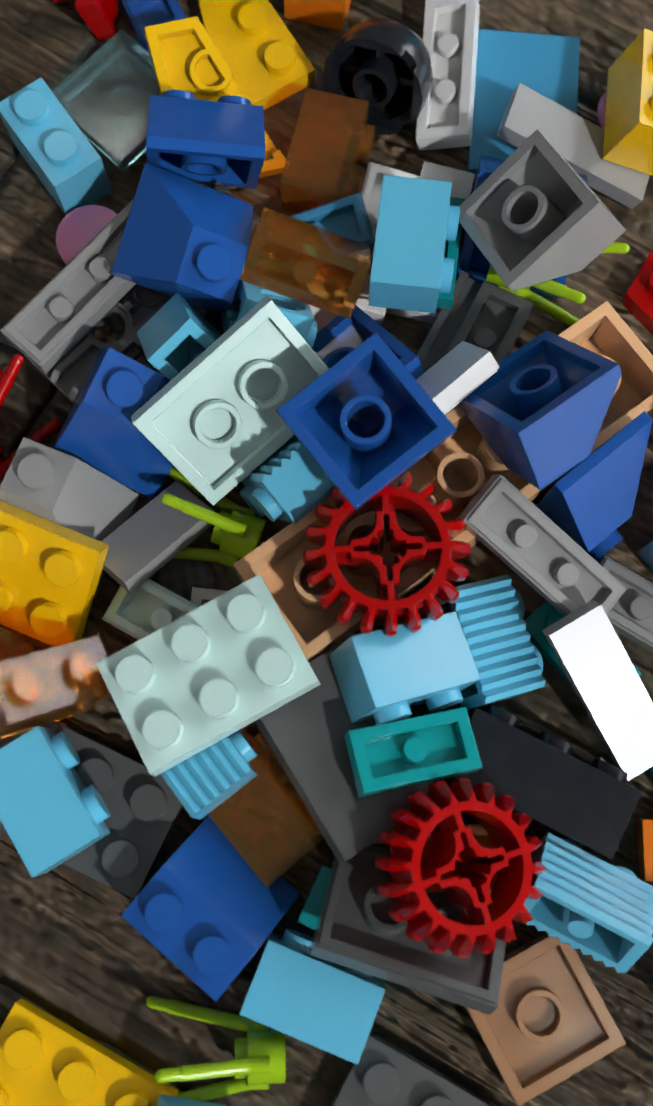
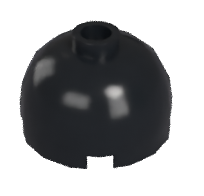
[323,18,433,135]

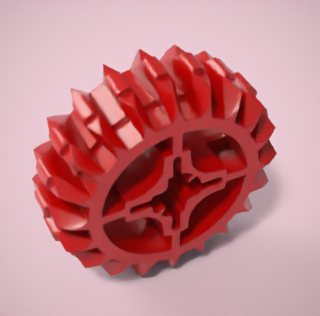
[303,472,471,637]
[374,778,547,958]

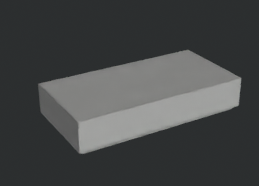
[101,480,213,594]

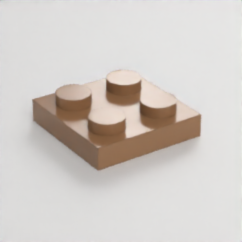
[466,932,626,1106]

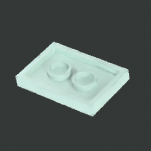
[131,295,329,506]
[96,574,321,776]

